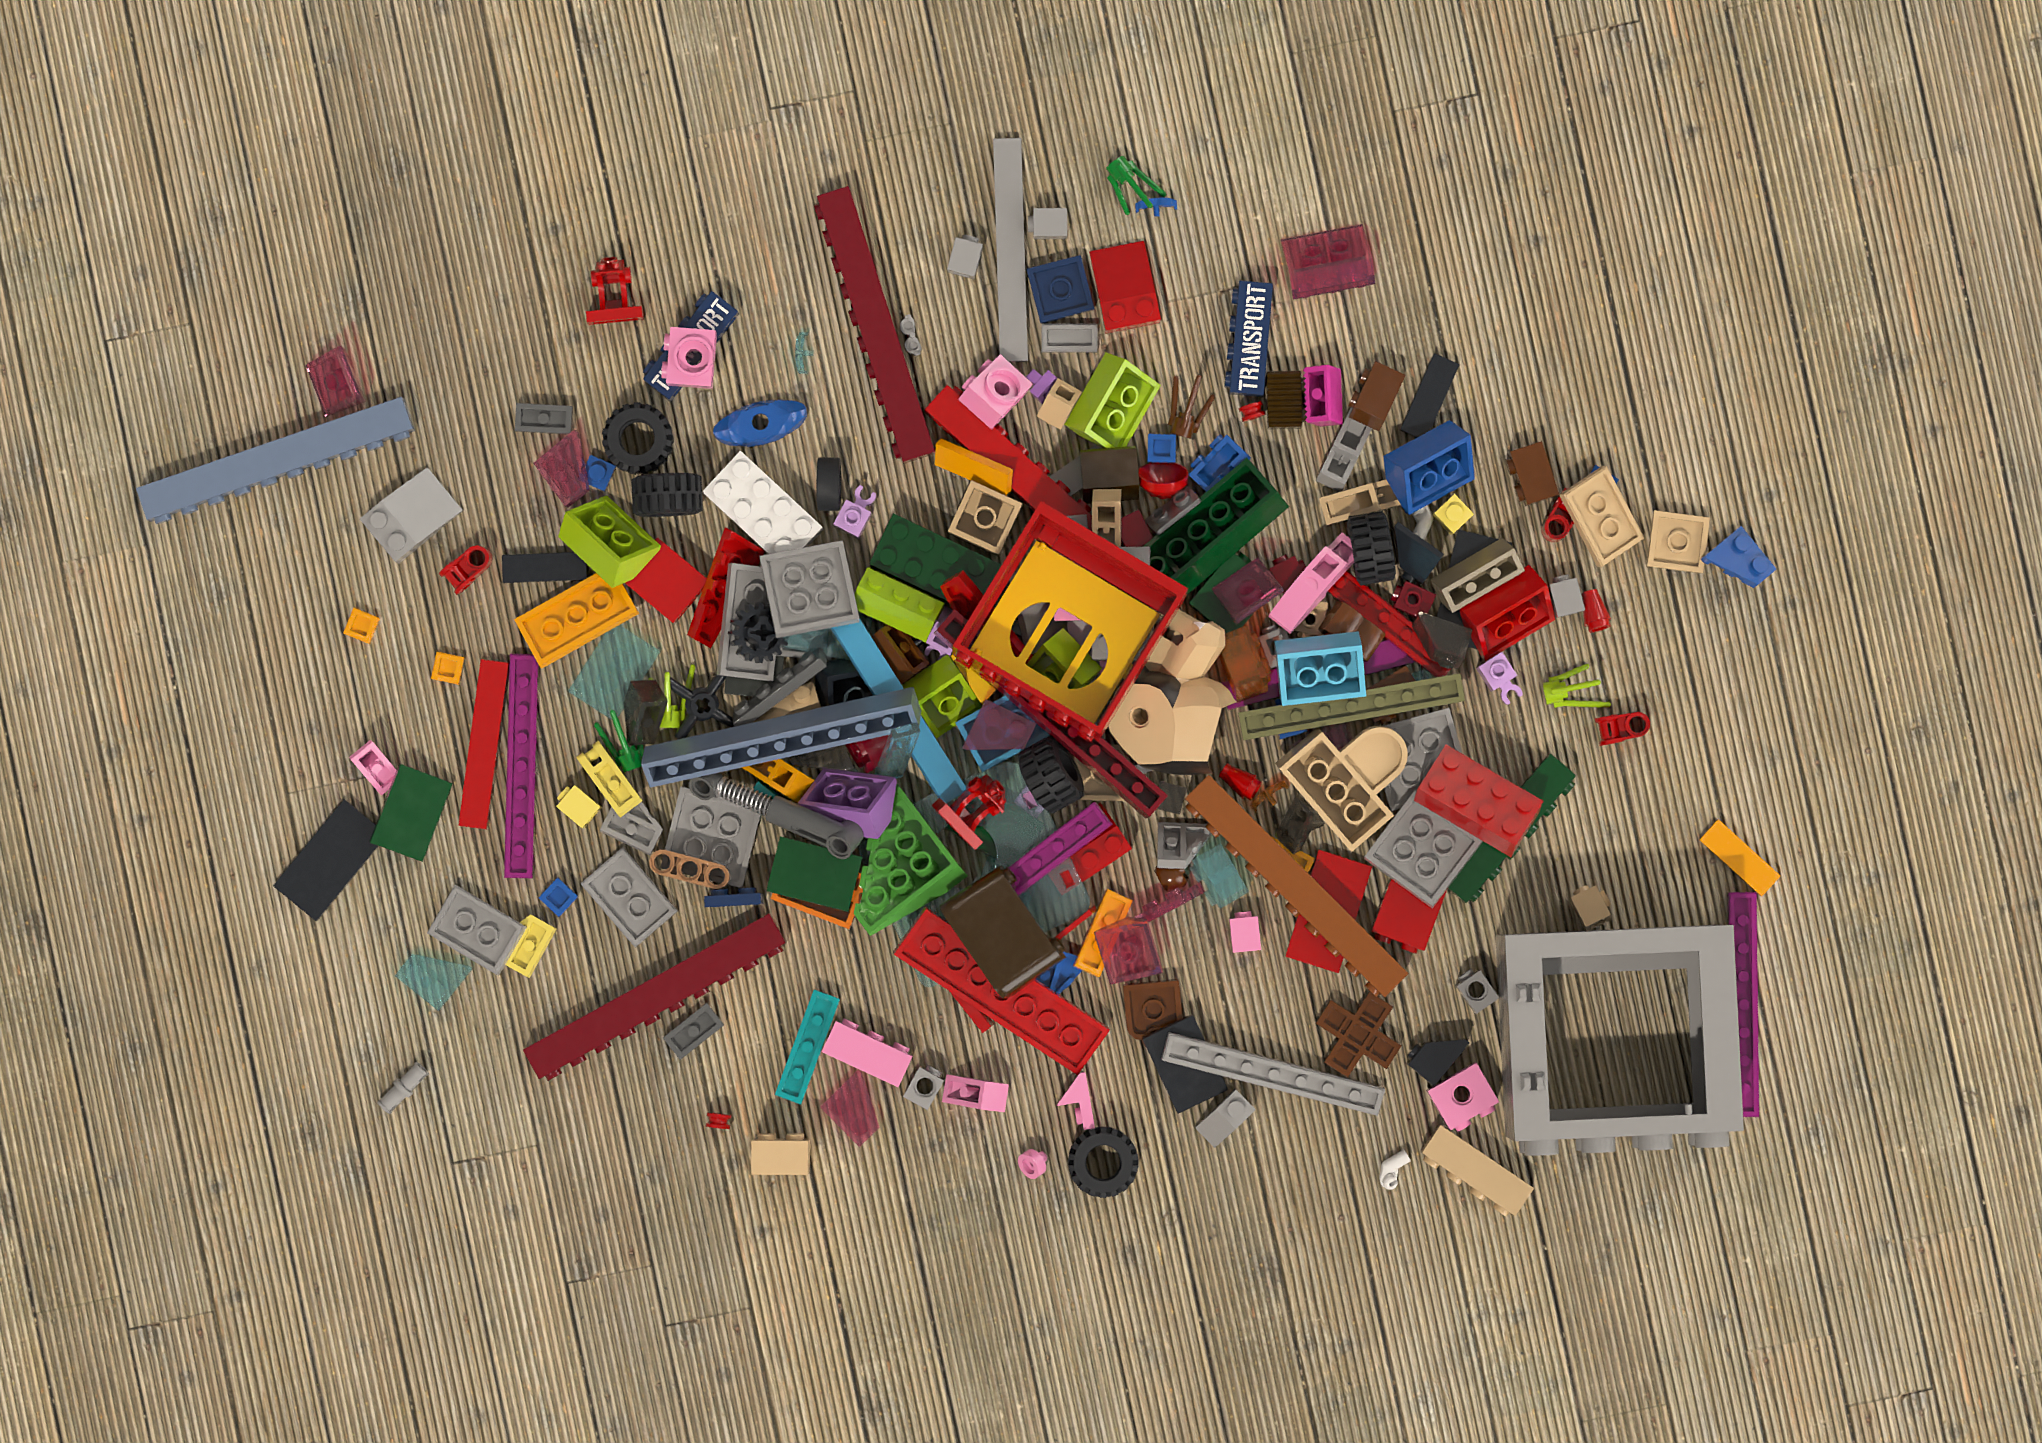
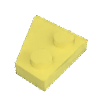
[505,914,557,978]

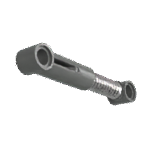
[689,771,864,859]

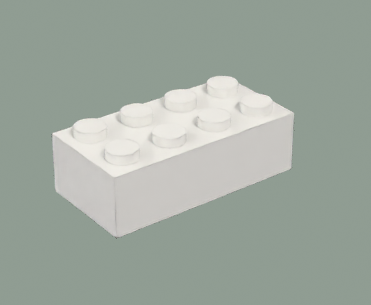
[702,451,824,554]

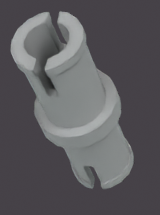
[377,1062,429,1114]

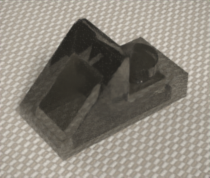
[1274,795,1325,854]

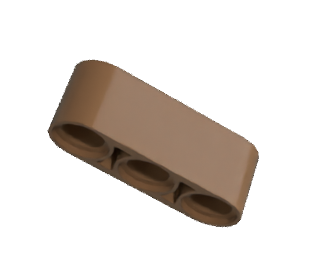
[649,850,731,889]

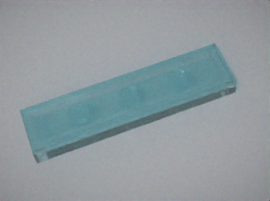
[874,723,921,779]

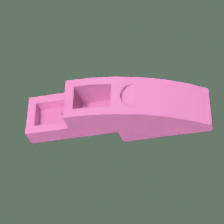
[1269,533,1354,634]

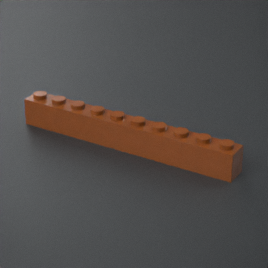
[1185,775,1409,997]

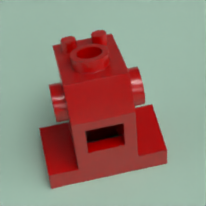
[586,257,644,325]
[931,774,1007,850]

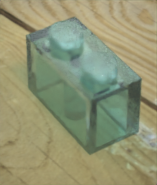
[1190,843,1249,909]

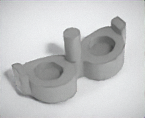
[900,314,921,356]

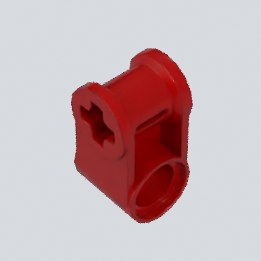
[1541,487,1574,542]
[439,545,493,595]
[1594,712,1650,746]

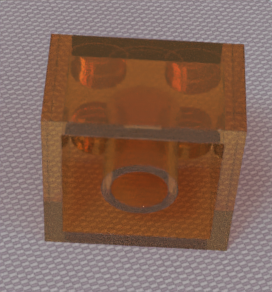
[1219,625,1271,703]

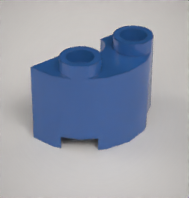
[1189,434,1251,492]

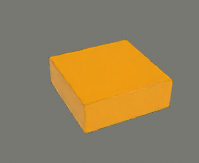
[343,607,380,644]
[431,652,465,685]

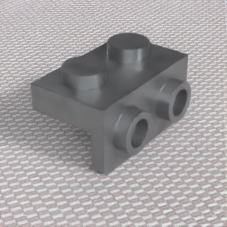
[1144,486,1201,536]

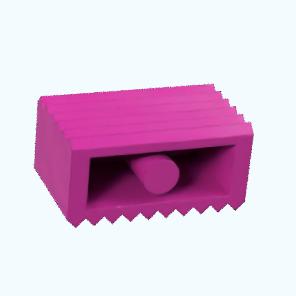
[1303,365,1343,427]

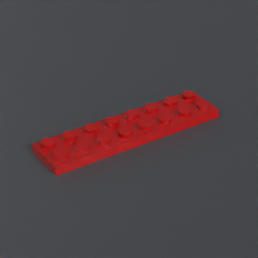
[893,906,1110,1075]

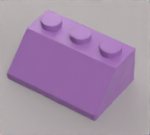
[798,768,897,839]

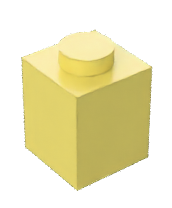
[1433,494,1474,535]
[556,785,602,828]

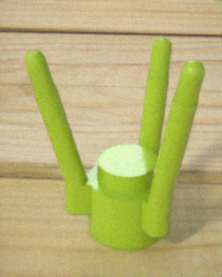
[648,664,696,728]
[1542,664,1611,708]

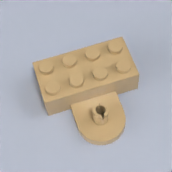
[1275,726,1408,852]

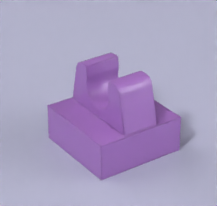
[1026,369,1057,404]

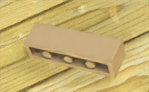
[1420,1124,1534,1217]

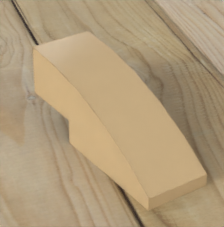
[1319,480,1401,525]

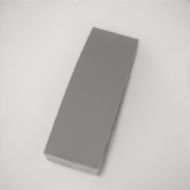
[1316,408,1372,492]

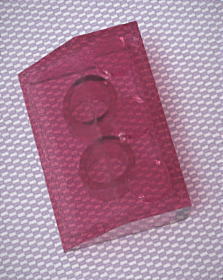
[1281,224,1375,300]

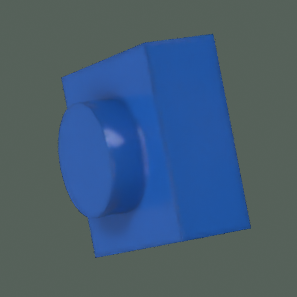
[1147,434,1176,463]
[579,455,616,492]
[539,877,579,917]

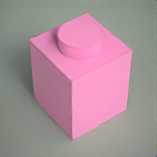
[1229,911,1261,953]

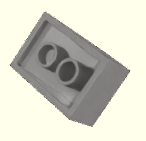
[360,467,463,564]

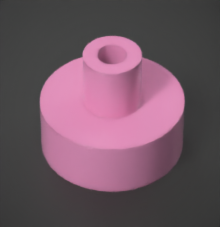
[1018,1149,1047,1179]

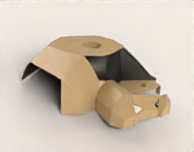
[1104,609,1236,775]

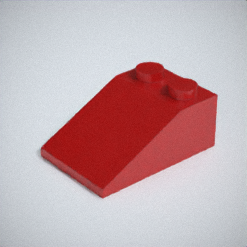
[1089,241,1161,334]

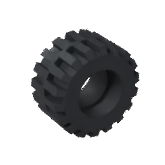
[602,402,674,475]
[631,473,703,517]
[1347,511,1396,586]
[1018,735,1084,813]
[1068,1126,1139,1198]

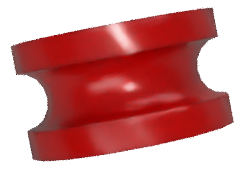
[1238,401,1266,422]
[705,1112,732,1129]

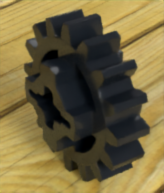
[728,602,788,663]

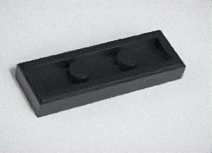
[1400,353,1460,438]
[502,552,587,584]

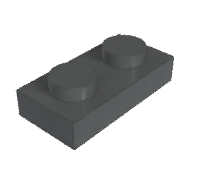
[515,403,573,435]
[663,1003,724,1060]

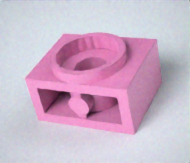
[662,327,717,389]
[958,354,1033,430]
[1426,1062,1499,1132]

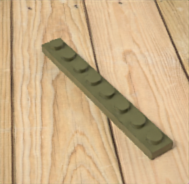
[1238,673,1465,741]

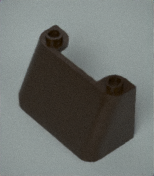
[939,865,1066,999]

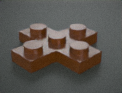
[1315,991,1402,1078]

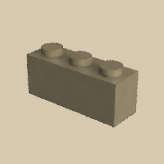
[1430,538,1525,613]

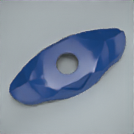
[713,399,807,447]

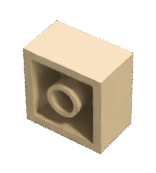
[948,480,1022,556]
[751,1133,810,1175]

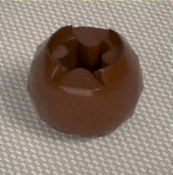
[1154,866,1189,892]

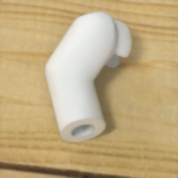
[1412,505,1434,540]
[1379,1149,1411,1190]

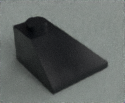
[1391,522,1444,585]
[815,659,873,707]

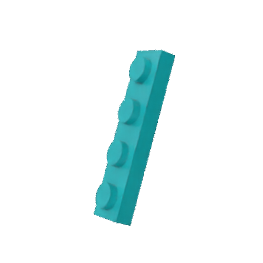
[775,989,840,1105]

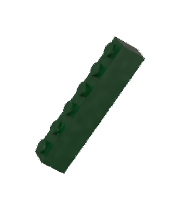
[1448,754,1576,903]

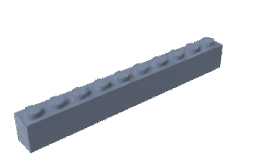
[136,397,415,524]
[641,687,921,788]

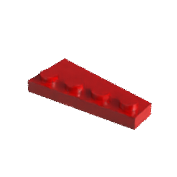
[687,527,765,649]

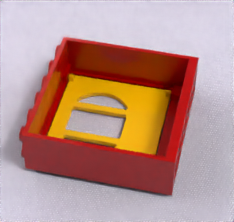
[952,501,1188,742]

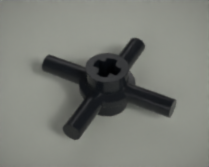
[670,672,735,739]

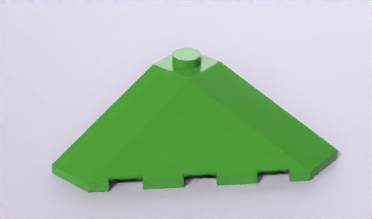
[854,784,968,936]

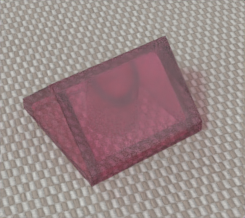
[305,346,366,417]
[1212,557,1284,625]
[1094,917,1164,985]

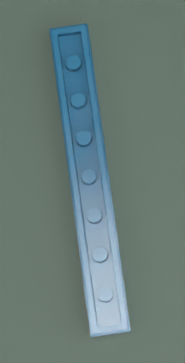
[831,619,967,804]

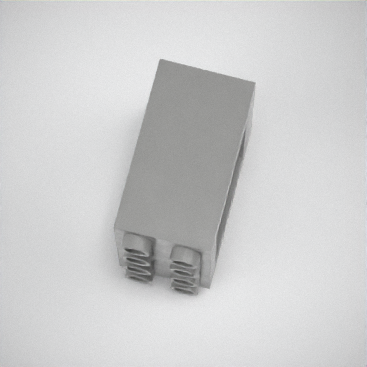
[1495,925,1744,1156]

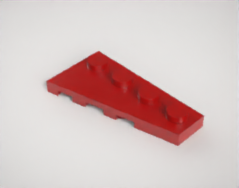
[940,570,1033,664]

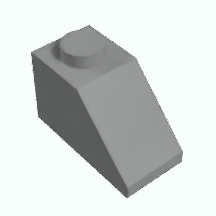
[1195,1089,1256,1148]

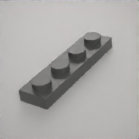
[733,647,827,727]

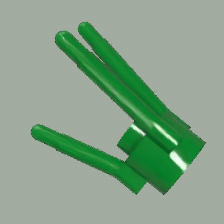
[1106,155,1167,215]
[594,710,644,773]

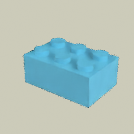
[1274,631,1366,706]

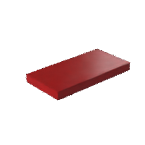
[1285,850,1372,974]

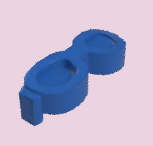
[1135,198,1177,217]

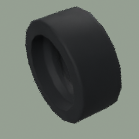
[816,457,841,511]

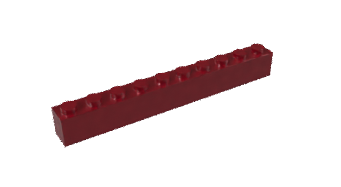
[814,186,935,464]
[934,609,1168,819]
[523,913,787,1081]

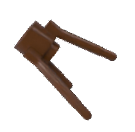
[1167,375,1215,439]

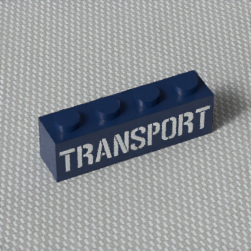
[1224,281,1273,397]
[643,291,739,402]

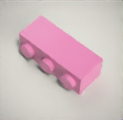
[822,1018,913,1087]

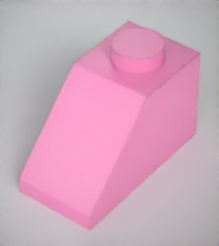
[942,1074,1009,1112]

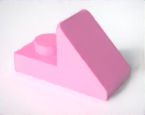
[349,740,396,796]
[1057,1072,1095,1130]

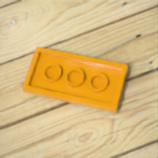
[514,573,639,669]

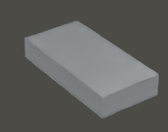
[1041,324,1097,353]

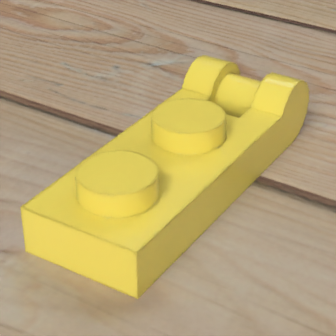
[576,740,643,818]

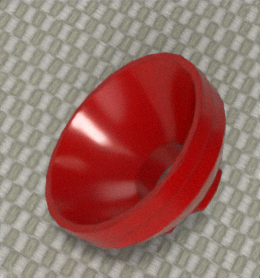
[1138,463,1189,499]

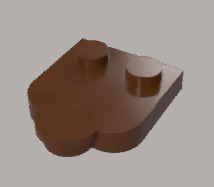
[1122,979,1182,1047]

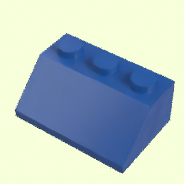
[1383,420,1475,515]

